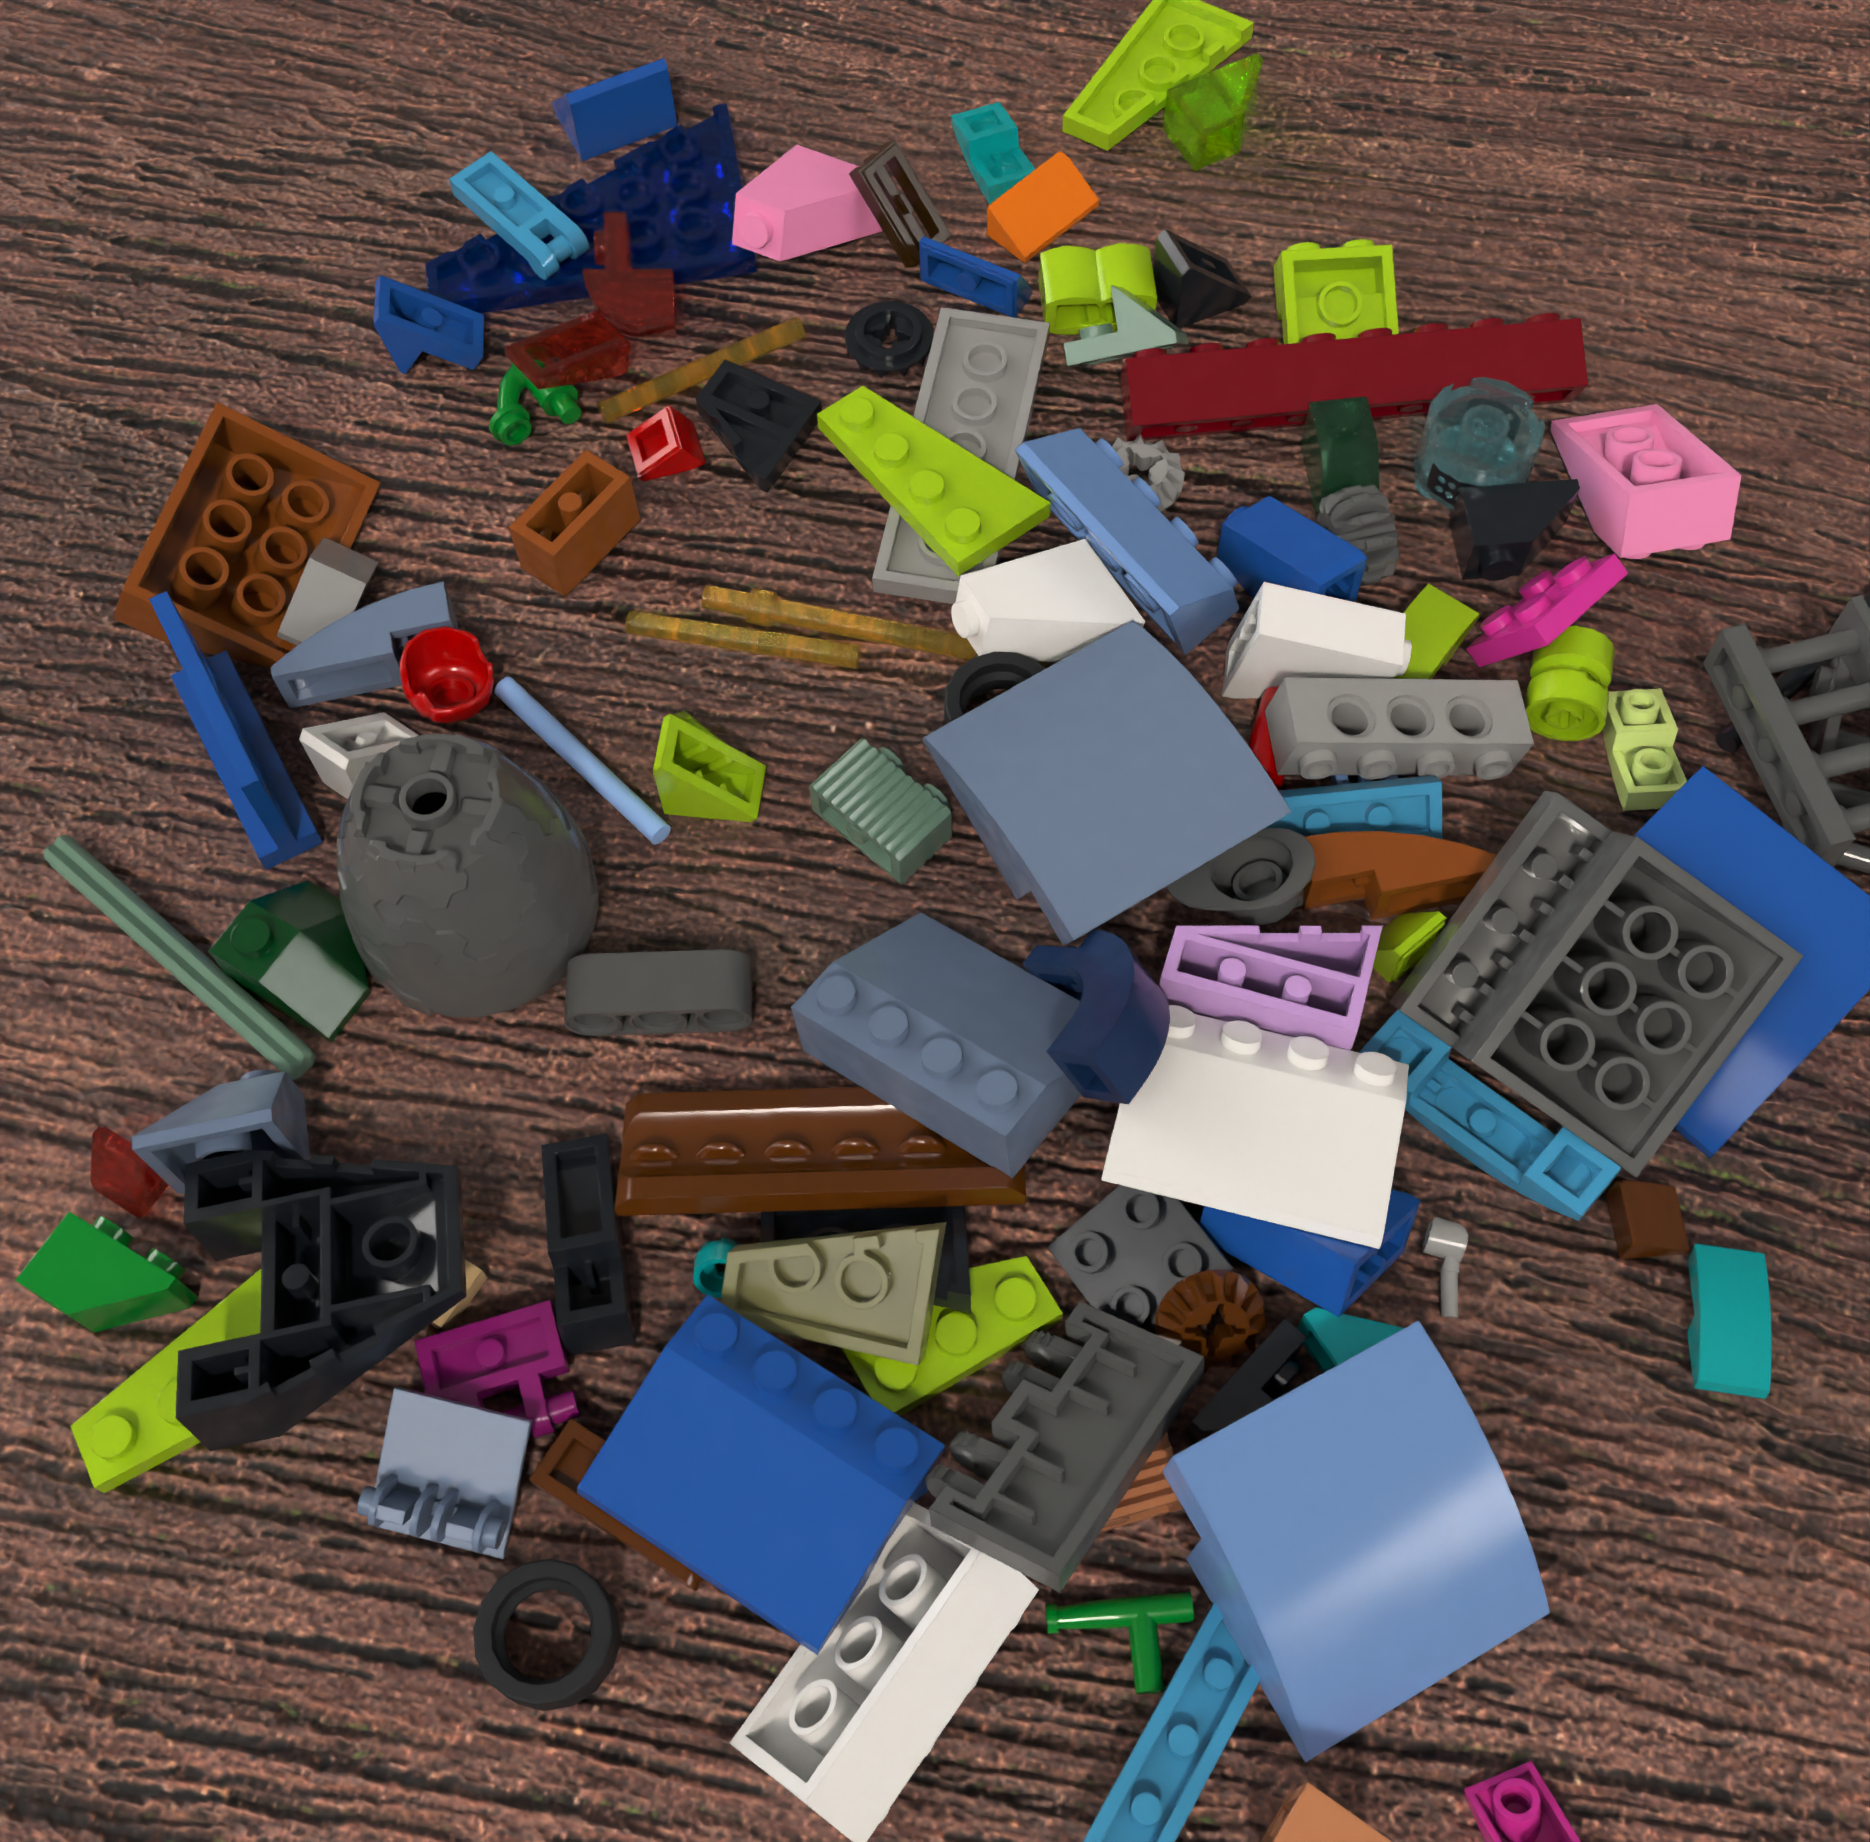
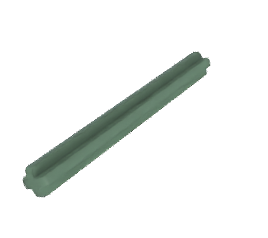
[44,835,316,1080]

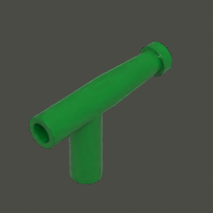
[1045,1591,1194,1695]

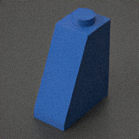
[1217,496,1368,602]
[1200,1189,1421,1317]

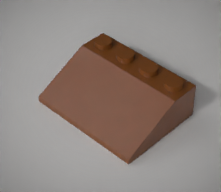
[113,402,381,669]

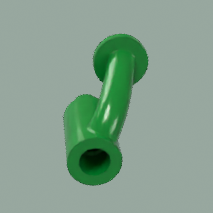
[489,342,582,446]

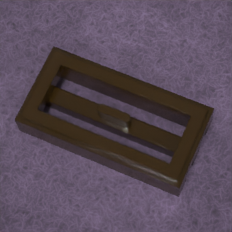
[849,140,951,268]

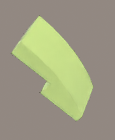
[1602,688,1687,811]

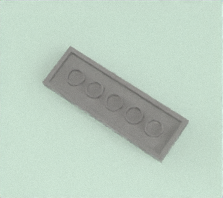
[872,307,1050,604]

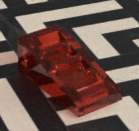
[505,310,631,390]

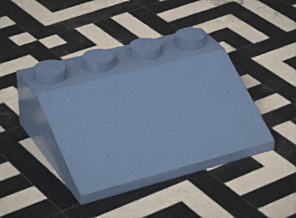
[791,913,1081,1178]

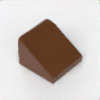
[1606,1180,1690,1259]

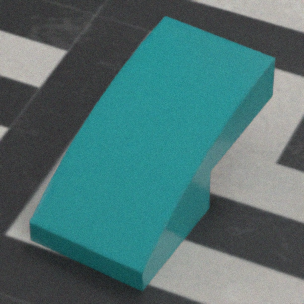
[951,102,1035,205]
[1687,1243,1772,1399]

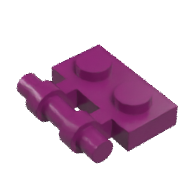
[415,1300,581,1438]

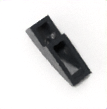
[541,1133,636,1356]

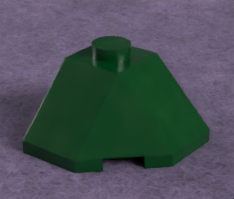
[208,880,371,1043]

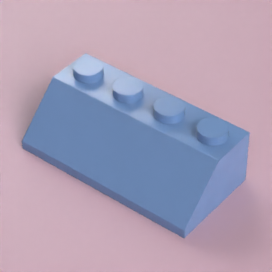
[1015,428,1239,656]

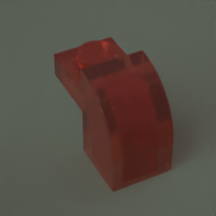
[583,212,677,338]

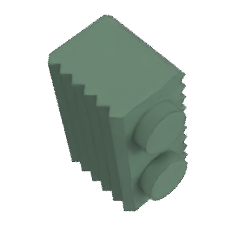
[809,738,952,884]

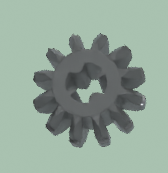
[1316,485,1400,587]

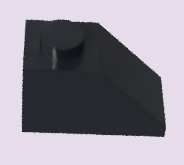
[1449,479,1580,581]

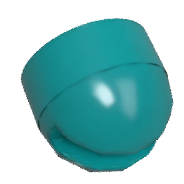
[693,1237,740,1298]

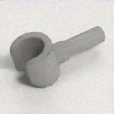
[1422,1217,1468,1318]

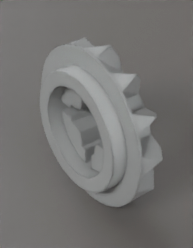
[1112,434,1185,512]

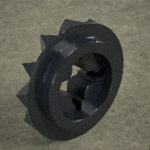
[845,301,933,378]

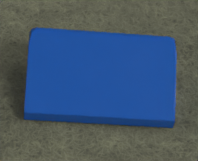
[919,236,1032,318]

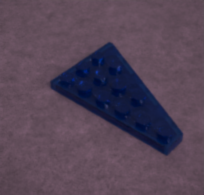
[425,103,757,313]

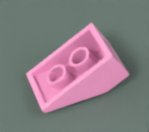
[1550,404,1742,559]

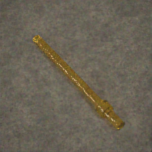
[702,585,1051,669]

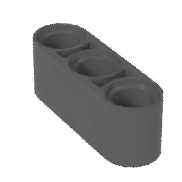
[564,949,753,1036]

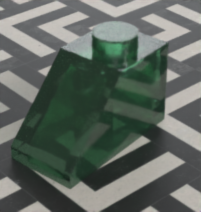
[1300,396,1379,516]

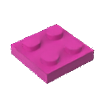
[1466,553,1628,667]

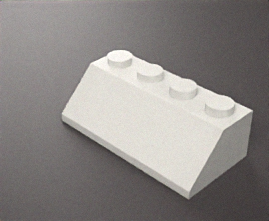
[730,1503,1039,1842]

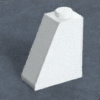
[951,539,1145,662]
[1222,582,1412,699]

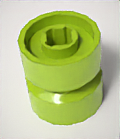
[1525,626,1615,741]

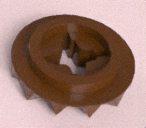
[1155,1269,1267,1374]

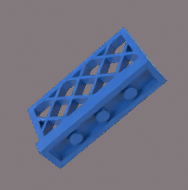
[149,591,323,870]

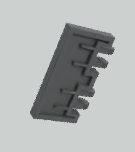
[924,1301,1204,1593]

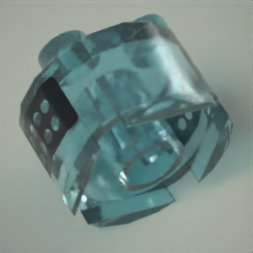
[1414,377,1545,510]

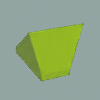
[653,710,766,822]

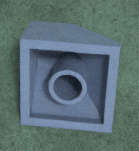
[131,1070,310,1194]

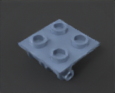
[357,1386,532,1559]

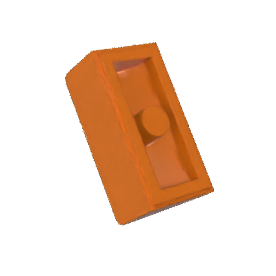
[987,151,1099,263]

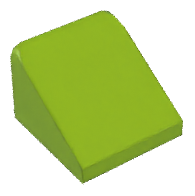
[1373,911,1446,984]

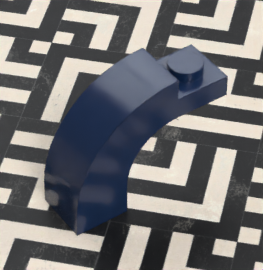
[1023,929,1170,1105]

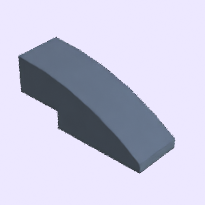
[271,581,459,709]

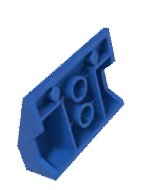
[577,1294,945,1655]

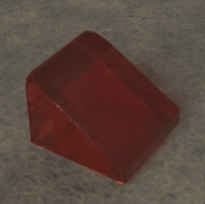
[90,1126,169,1218]

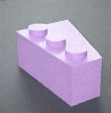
[1159,926,1382,1051]

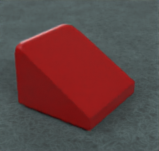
[626,405,706,481]

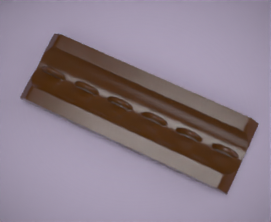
[615,1087,1026,1216]

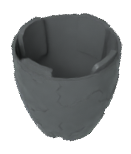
[337,733,599,1017]

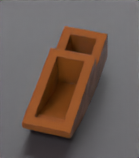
[1302,831,1497,920]

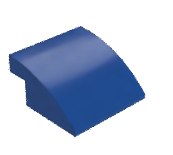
[1634,766,1870,1159]

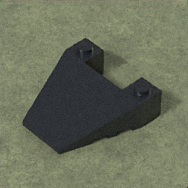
[175,1150,467,1451]

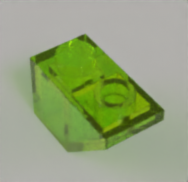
[1163,53,1263,171]

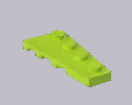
[1062,0,1254,151]
[817,386,1051,577]
[70,1269,261,1493]

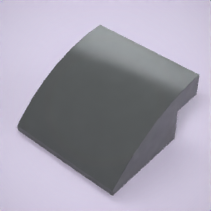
[1389,791,1803,1178]

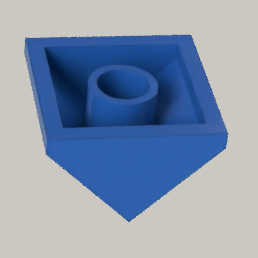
[551,58,678,162]

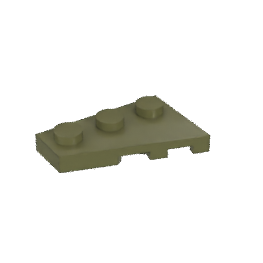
[721,1222,946,1365]

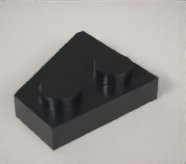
[696,359,822,493]

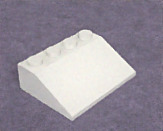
[1101,1005,1409,1249]

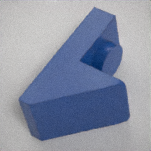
[374,275,484,374]

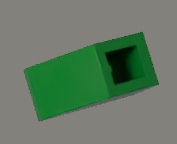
[15,1211,198,1333]

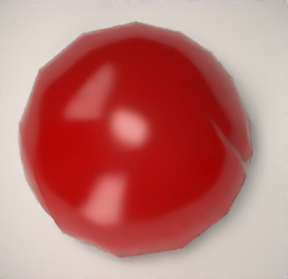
[400,626,495,724]

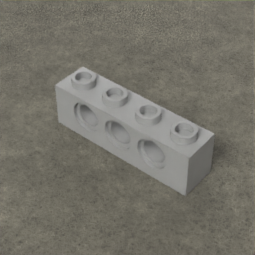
[1265,677,1534,780]

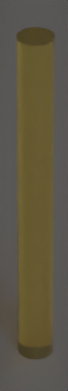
[597,317,805,424]
[625,610,861,669]

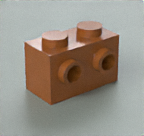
[508,450,641,597]

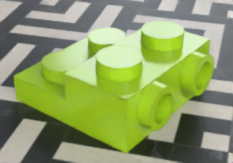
[1274,239,1399,344]

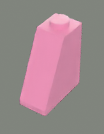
[732,145,892,262]

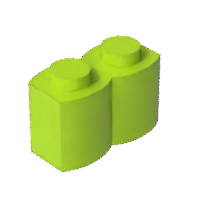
[1038,243,1157,335]

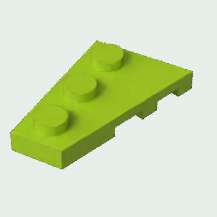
[839,1256,1063,1416]

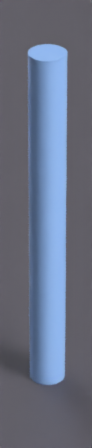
[494,677,671,845]

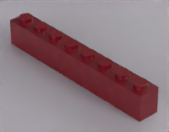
[1120,313,1588,442]

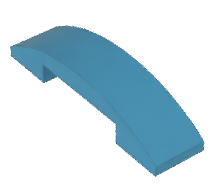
[1359,1009,1622,1221]

